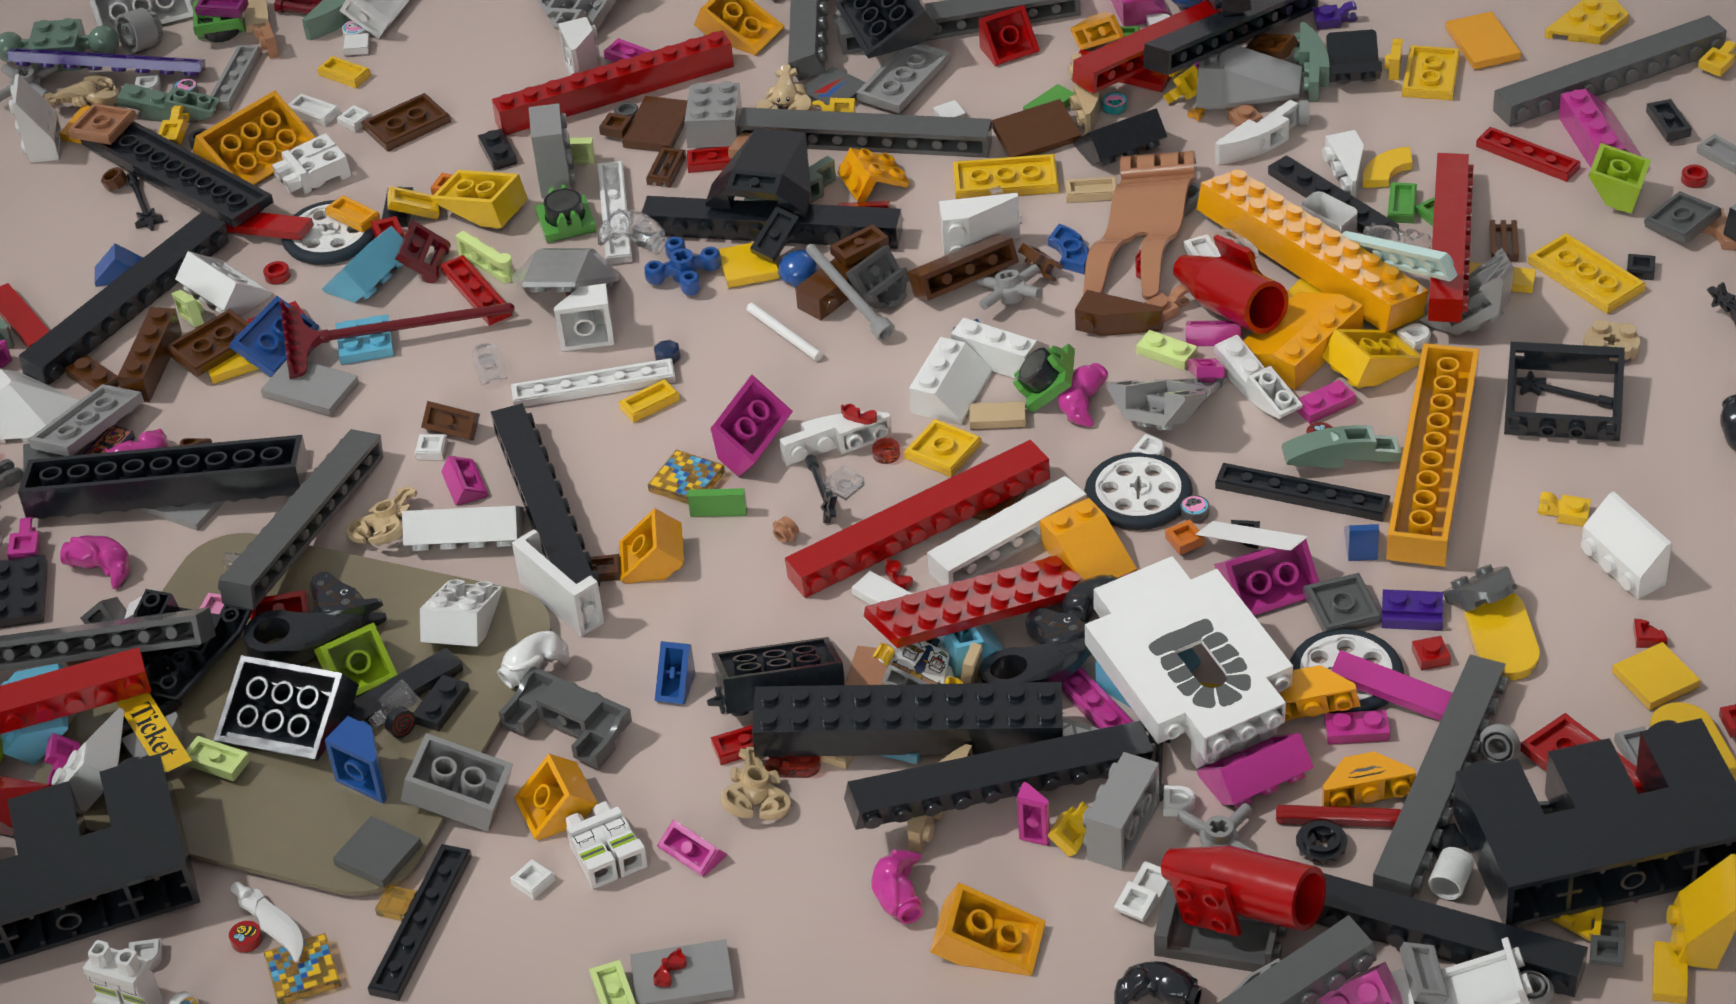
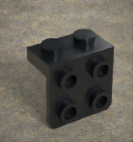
[1326,29,1382,84]

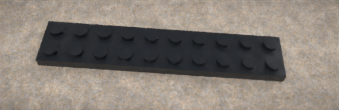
[81,121,274,228]

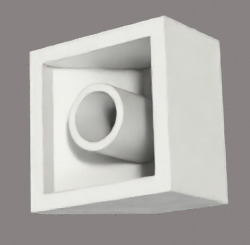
[558,17,601,75]
[554,283,614,352]

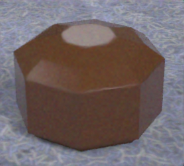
[101,167,128,191]

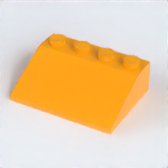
[193,90,316,185]
[1243,292,1363,390]

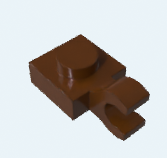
[1018,243,1063,281]

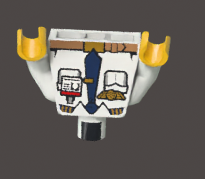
[872,638,963,685]

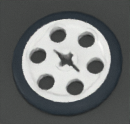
[281,200,375,265]
[1084,452,1193,530]
[1290,629,1404,713]

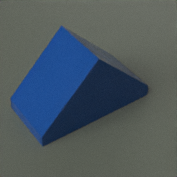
[95,243,143,287]
[1344,524,1379,561]
[655,641,696,704]

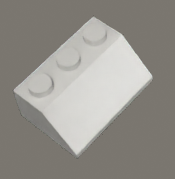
[175,251,273,316]
[951,318,1049,379]
[909,337,993,425]
[1581,491,1672,599]

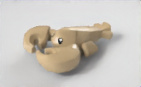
[756,65,813,111]
[44,74,119,107]
[346,487,418,545]
[720,747,791,820]

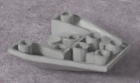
[1196,45,1302,110]
[511,248,620,292]

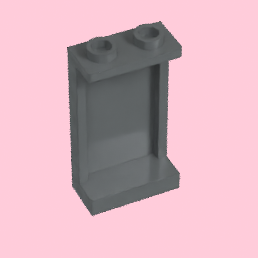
[1154,885,1287,972]

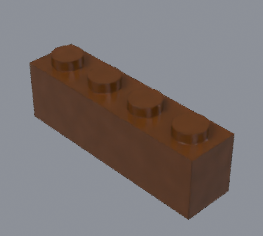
[907,234,1019,301]
[795,245,890,321]
[117,307,182,403]

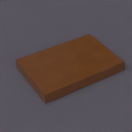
[361,93,451,152]
[622,96,688,152]
[991,99,1081,157]
[165,309,249,377]

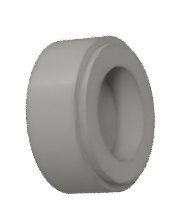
[1297,100,1310,126]

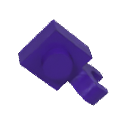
[1312,1,1357,30]

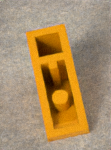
[1070,12,1124,50]

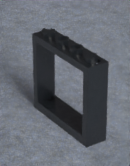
[1504,341,1625,441]

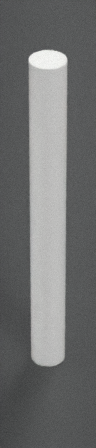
[746,302,823,361]

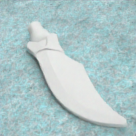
[231,882,304,963]

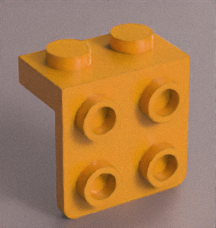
[837,148,910,202]

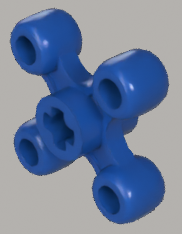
[644,237,721,296]

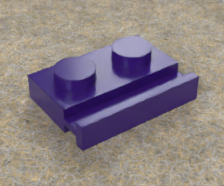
[1382,589,1443,631]

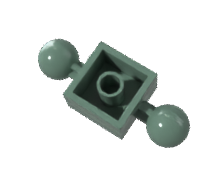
[0,18,119,72]

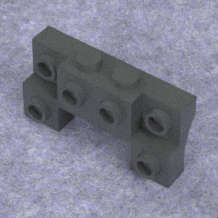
[499,667,632,769]

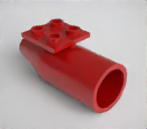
[1173,234,1289,334]
[1161,846,1326,937]

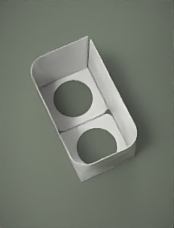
[1301,191,1357,234]

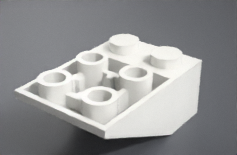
[9,74,62,163]
[420,579,502,646]

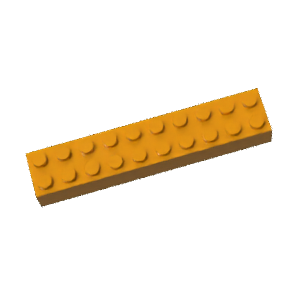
[1196,169,1429,333]
[1386,343,1479,567]

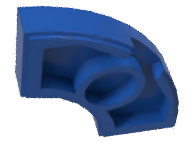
[1048,224,1089,274]

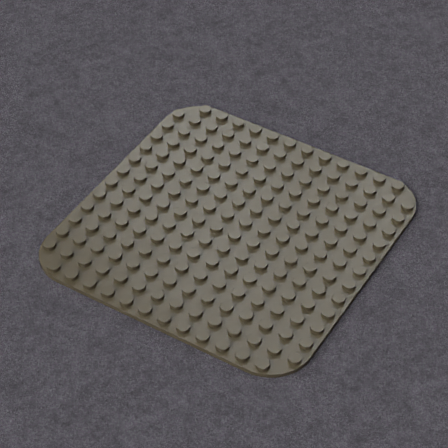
[33,533,552,897]

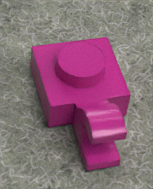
[7,517,41,560]
[44,733,81,785]

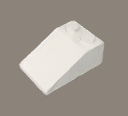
[939,193,1020,256]
[52,708,124,812]

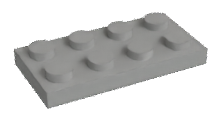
[856,44,950,114]
[28,384,144,456]

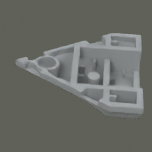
[538,0,617,30]
[1419,248,1514,335]
[1107,378,1226,430]

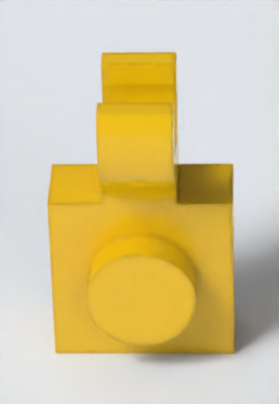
[1698,40,1736,77]
[1163,65,1198,104]
[158,105,190,145]
[1537,491,1591,527]
[1047,802,1088,857]

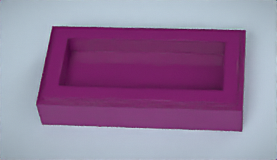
[194,0,249,18]

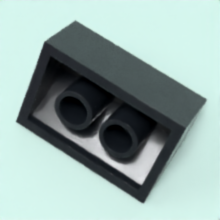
[1073,108,1168,167]

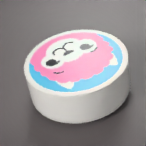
[342,21,367,38]

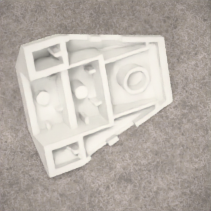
[0,369,80,444]

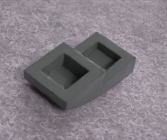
[1589,918,1625,967]

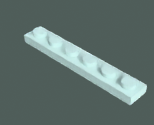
[1342,231,1458,281]

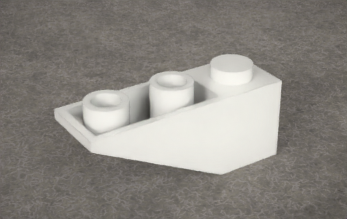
[1322,130,1364,198]

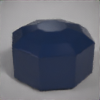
[654,340,680,364]

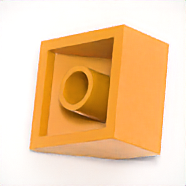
[619,508,684,584]
[514,753,598,840]

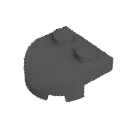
[846,245,909,308]
[1442,564,1518,612]

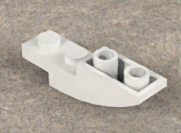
[1215,100,1298,165]
[1213,335,1303,419]
[779,412,892,466]

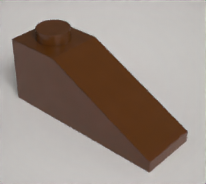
[1075,290,1163,336]

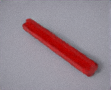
[1276,805,1401,828]

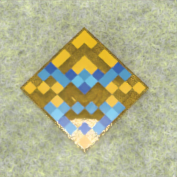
[648,449,725,504]
[263,933,341,1004]

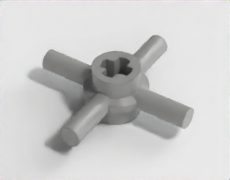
[0,64,58,102]
[977,264,1043,310]
[1177,803,1257,852]

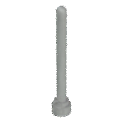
[806,244,895,341]

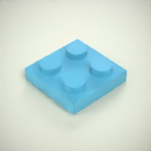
[335,314,394,365]

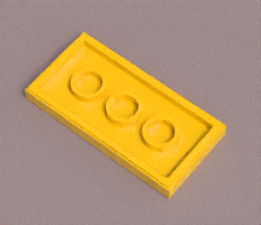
[953,154,1059,199]
[1528,233,1646,314]

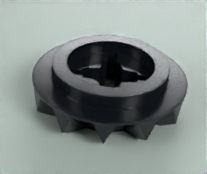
[1296,821,1347,865]

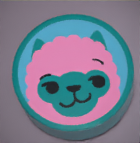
[1102,92,1127,115]

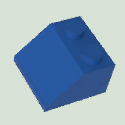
[325,716,387,803]

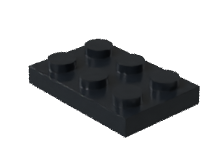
[0,555,48,628]

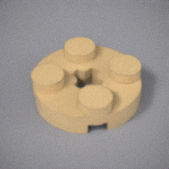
[1583,319,1640,361]

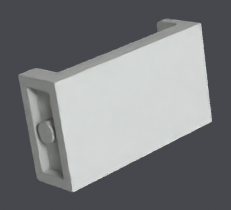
[339,0,410,39]
[512,529,605,637]
[1392,937,1533,1004]

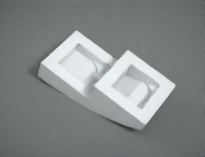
[1114,861,1171,922]

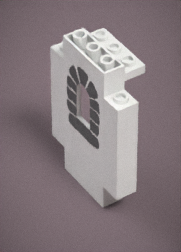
[1085,556,1293,769]

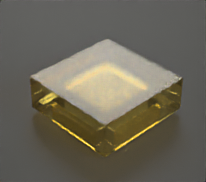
[375,885,417,921]

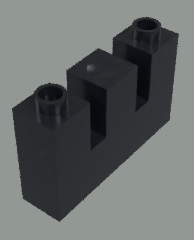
[1453,718,1736,927]
[0,753,201,964]

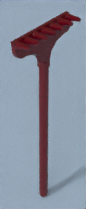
[280,300,515,379]

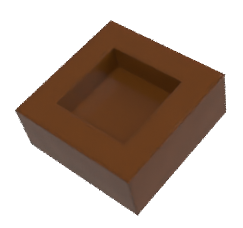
[599,112,632,139]

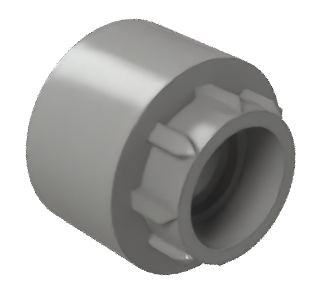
[115,8,163,54]

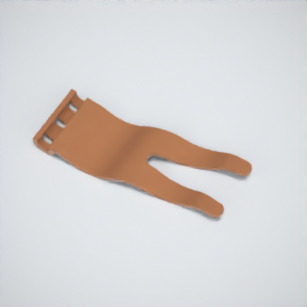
[1083,151,1196,300]

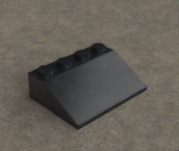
[835,0,940,59]
[711,637,845,716]
[213,655,359,761]

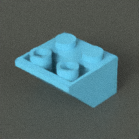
[937,624,1005,677]

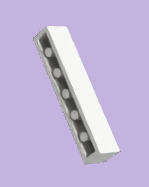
[927,476,1087,586]

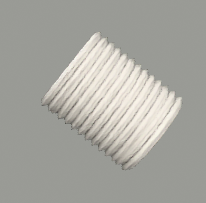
[1428,847,1474,900]

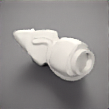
[497,631,569,689]

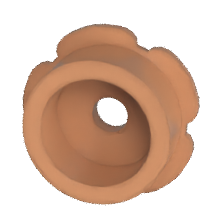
[773,516,799,543]

